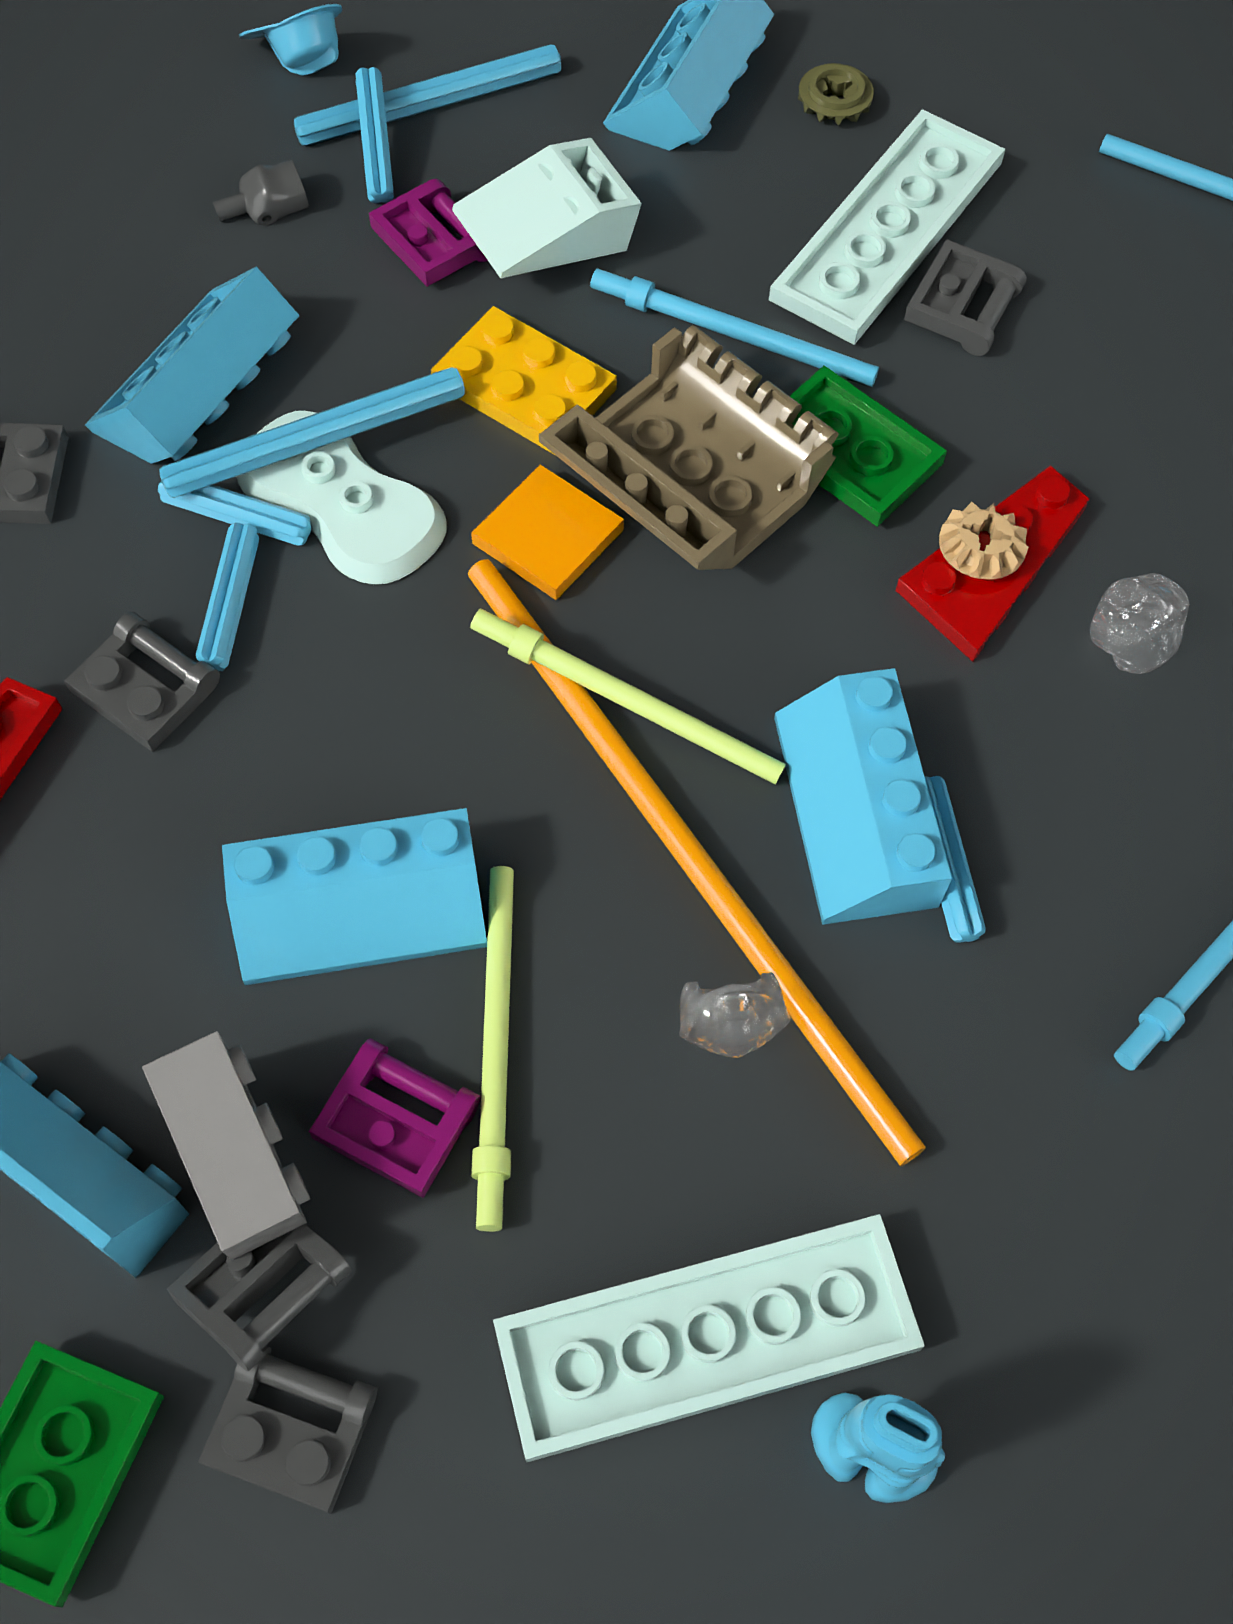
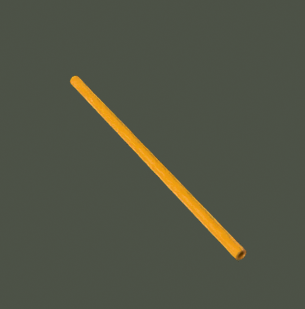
[468,559,926,1166]

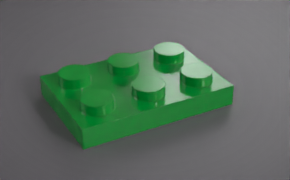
[790,366,947,527]
[0,1340,165,1608]

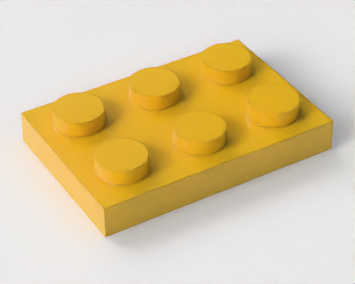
[431,306,617,456]

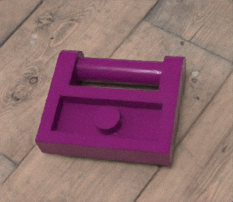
[369,179,488,287]
[309,1038,481,1198]

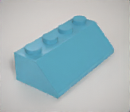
[603,0,774,151]
[85,266,300,464]
[774,668,952,925]
[222,808,487,985]
[0,1053,189,1278]

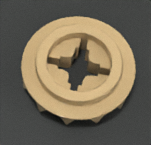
[939,501,1029,579]

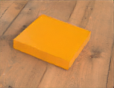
[471,464,624,600]

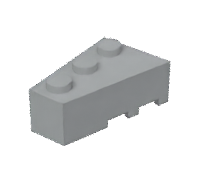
[142,1031,310,1260]

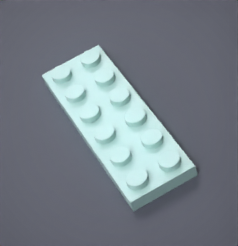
[769,109,1005,345]
[493,1214,925,1463]

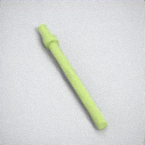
[470,608,786,785]
[471,866,514,1232]

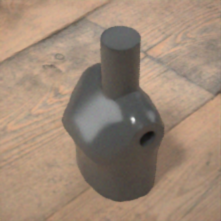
[213,159,309,226]

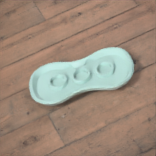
[236,411,447,585]

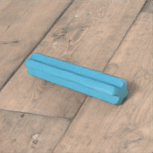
[356,67,394,204]
[158,481,312,546]
[196,522,259,671]
[925,776,986,943]

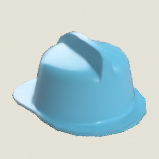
[239,4,342,75]

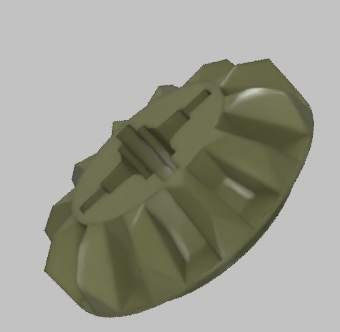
[798,63,874,126]

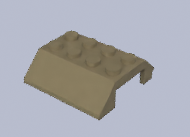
[539,325,838,570]

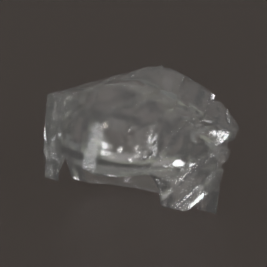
[1090,573,1189,674]
[679,972,790,1058]

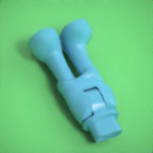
[811,1392,945,1503]

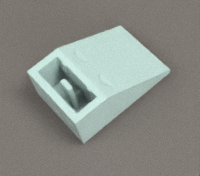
[452,138,642,278]

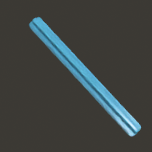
[294,44,561,146]
[159,367,465,498]

